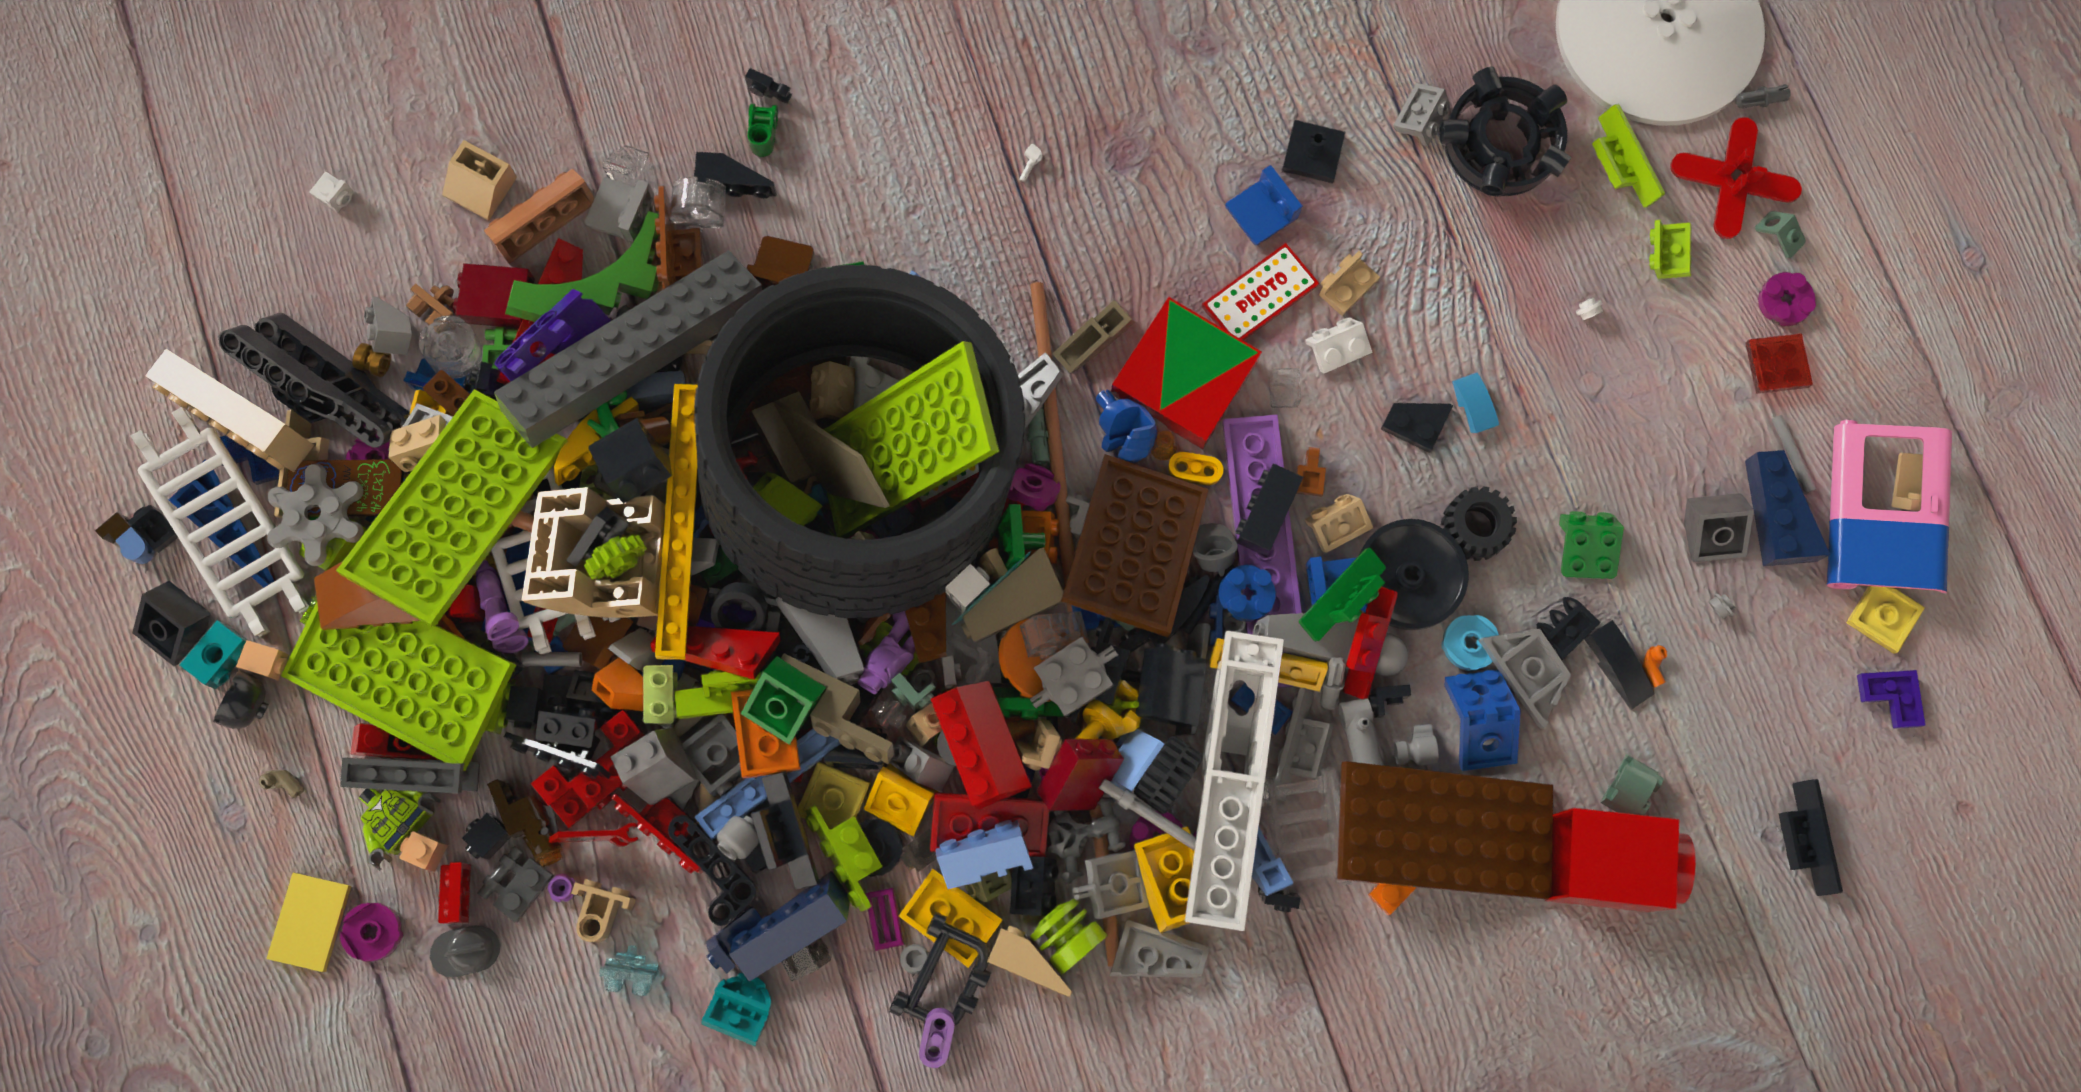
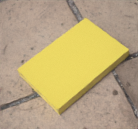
[266,873,352,972]

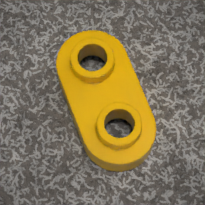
[1168,452,1223,486]

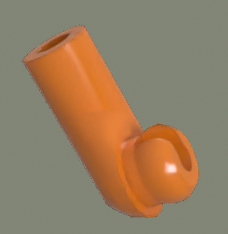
[1642,645,1667,688]

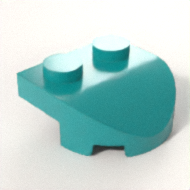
[701,973,771,1046]

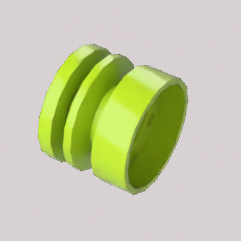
[1029,898,1108,975]

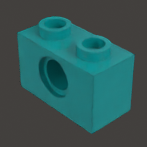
[179,620,247,689]

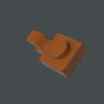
[1296,447,1326,497]

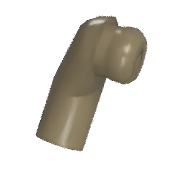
[259,770,304,798]

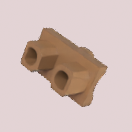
[406,283,460,333]

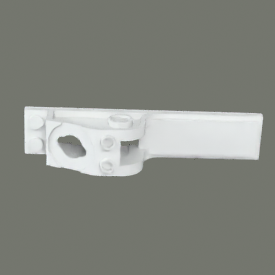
[1185,631,1284,931]

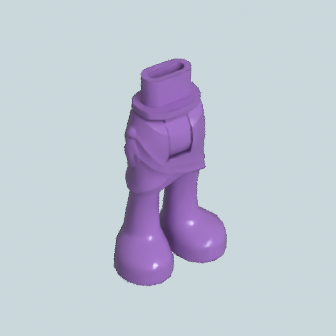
[476,560,528,653]
[858,611,915,694]

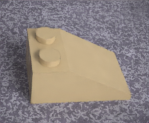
[988,926,1072,997]

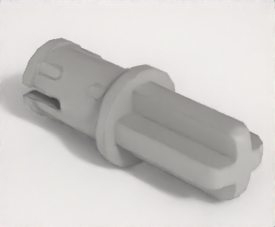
[1320,657,1346,709]

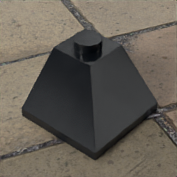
[824,727,889,770]

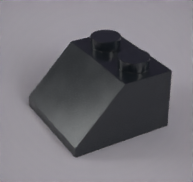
[589,418,672,504]
[132,581,211,667]

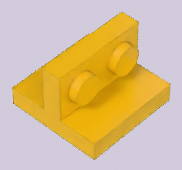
[864,763,938,837]

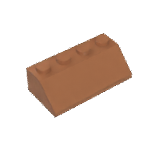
[484,169,594,264]

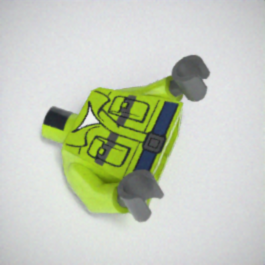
[359,789,441,871]

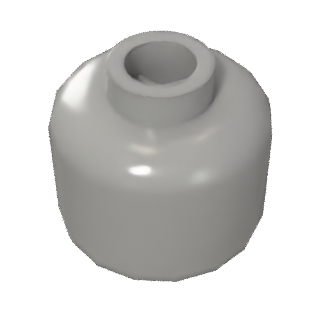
[717,816,760,860]

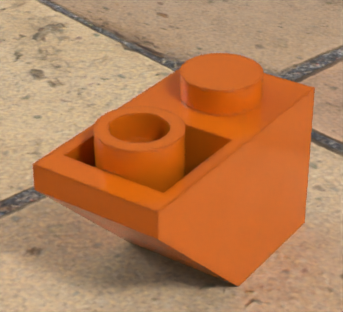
[592,657,643,711]

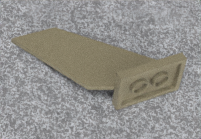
[749,391,890,508]

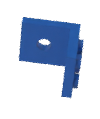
[1444,670,1521,771]

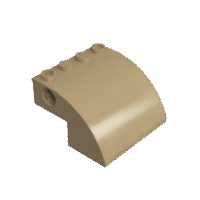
[522,487,666,618]

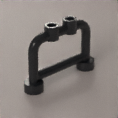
[889,912,991,1026]

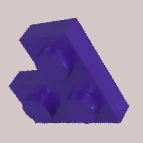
[1857,670,1926,729]

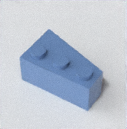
[936,820,1033,889]

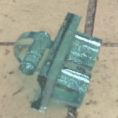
[599,945,659,996]

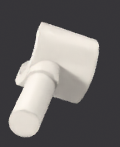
[1019,144,1042,183]

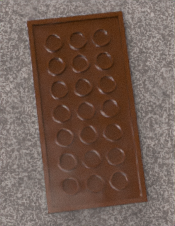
[1337,761,1553,900]

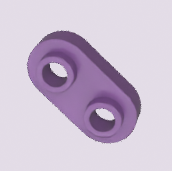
[919,1008,955,1068]

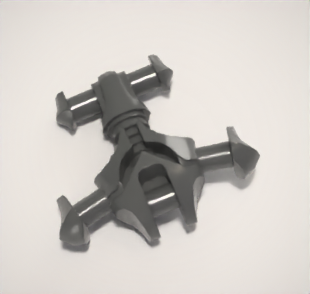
[1047,797,1126,885]

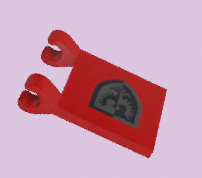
[549,823,638,847]

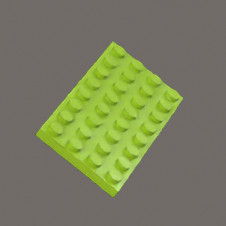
[823,341,999,539]
[336,389,568,628]
[281,602,516,771]

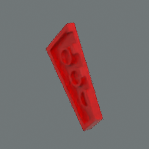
[650,626,781,680]

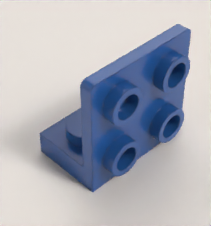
[1225,165,1303,246]
[1305,556,1366,613]

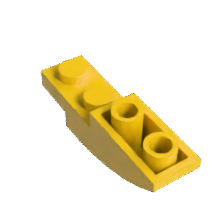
[554,397,639,486]

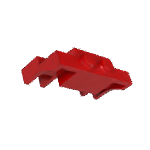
[530,710,646,828]

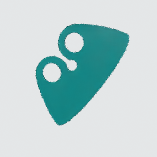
[952,551,1031,625]

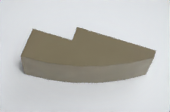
[1053,300,1135,374]

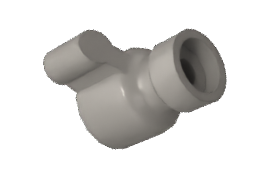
[1394,724,1439,765]

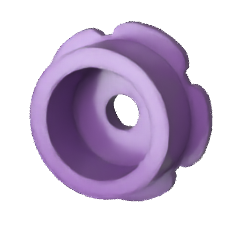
[548,874,576,902]

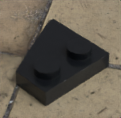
[1381,403,1453,453]

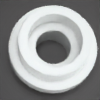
[1576,297,1603,320]

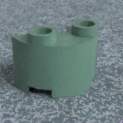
[1600,754,1664,815]

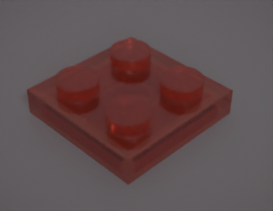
[1745,333,1813,394]

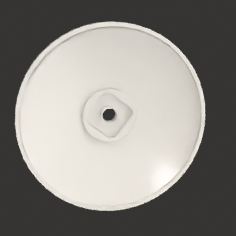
[1556,0,1765,126]

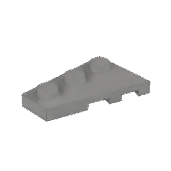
[1018,352,1063,429]
[1110,919,1210,978]

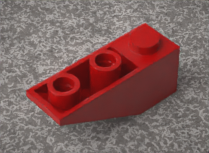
[350,723,440,760]

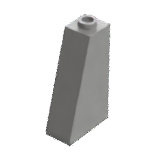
[776,597,864,685]
[1253,610,1364,670]

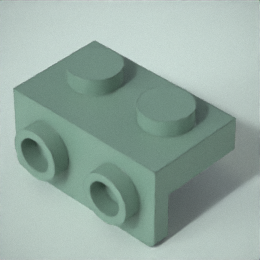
[891,673,937,713]

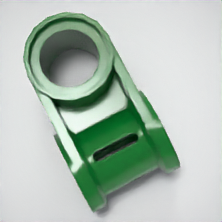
[747,104,778,157]

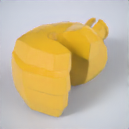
[1075,680,1142,739]

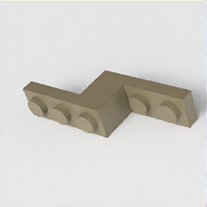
[781,654,894,764]

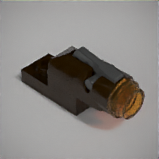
[487,779,563,868]

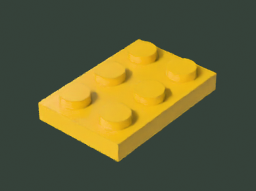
[899,869,1003,968]

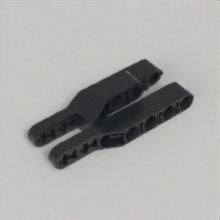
[218,313,410,448]

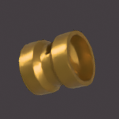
[352,343,392,377]

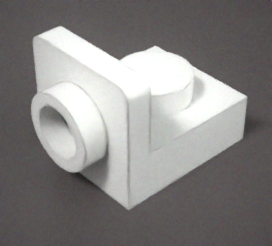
[309,171,354,212]

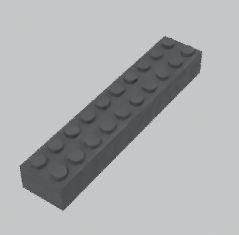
[494,250,762,448]

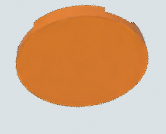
[998,618,1071,702]

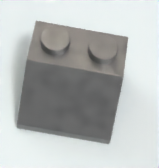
[1684,493,1754,562]
[611,727,697,805]

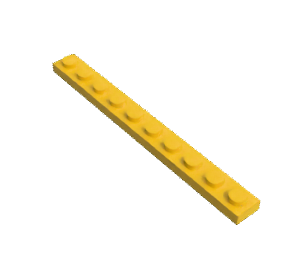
[655,384,698,660]

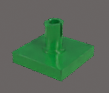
[997,504,1046,571]

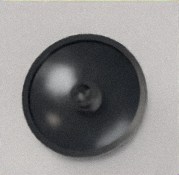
[1358,519,1469,630]

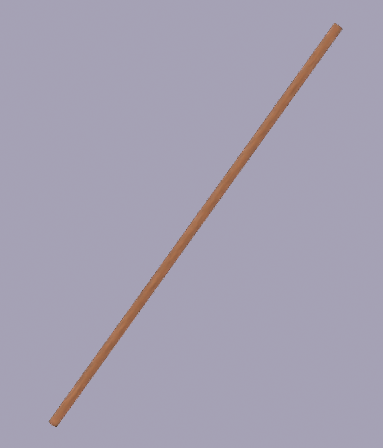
[1030,282,1120,967]

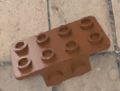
[654,186,703,290]

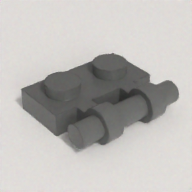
[477,846,554,923]

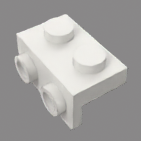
[1306,318,1372,374]

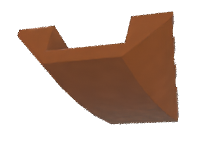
[314,561,420,630]

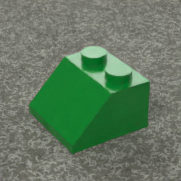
[741,656,826,745]

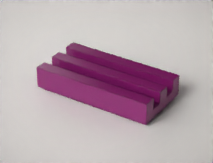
[865,887,904,951]

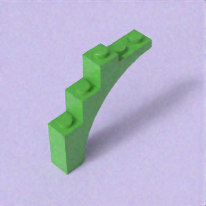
[505,211,659,322]

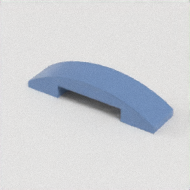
[1252,826,1293,896]

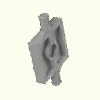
[1030,637,1118,717]
[1073,849,1149,919]

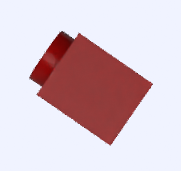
[1545,808,1696,912]

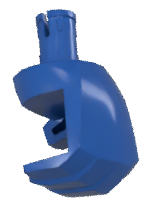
[1096,390,1157,463]

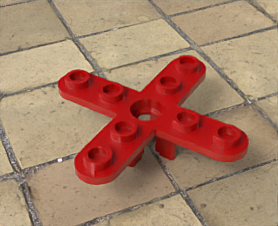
[1670,117,1802,239]

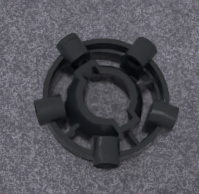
[1439,67,1572,197]

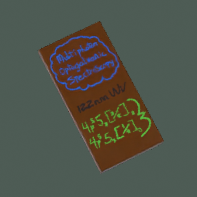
[287,459,404,517]

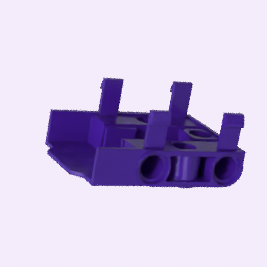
[495,289,611,382]

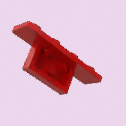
[1343,587,1398,699]
[612,793,703,874]

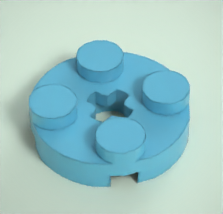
[1441,615,1499,672]

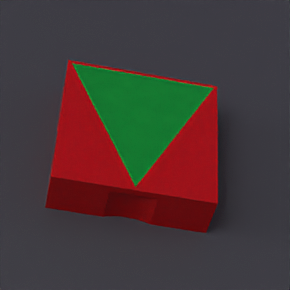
[1111,297,1262,450]

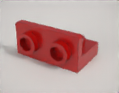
[438,862,471,924]

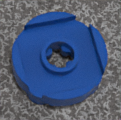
[1219,565,1276,622]

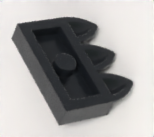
[1536,597,1601,660]

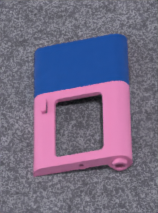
[1827,420,1952,593]

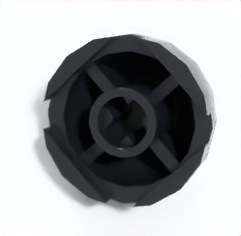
[213,670,269,729]

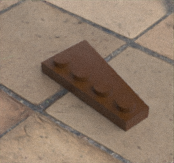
[905,591,946,663]

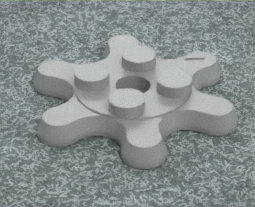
[267,464,364,566]

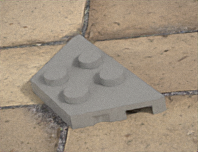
[1478,629,1571,729]

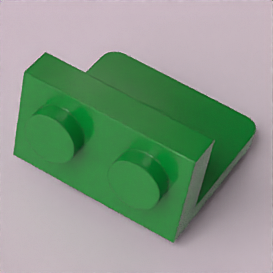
[1559,511,1624,579]

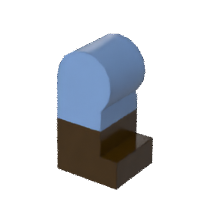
[95,512,155,564]

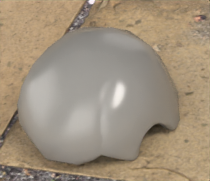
[1375,633,1408,676]

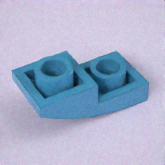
[1452,373,1500,433]

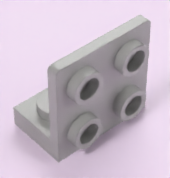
[585,177,655,242]

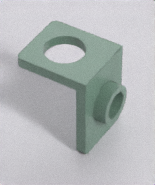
[1755,211,1806,258]

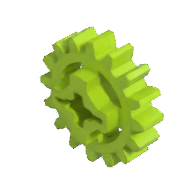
[584,534,647,580]

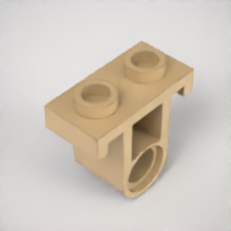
[571,879,636,943]

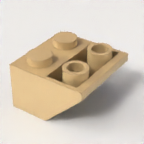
[442,140,517,221]

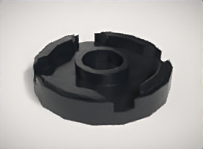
[859,819,903,877]

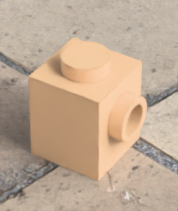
[399,831,448,872]

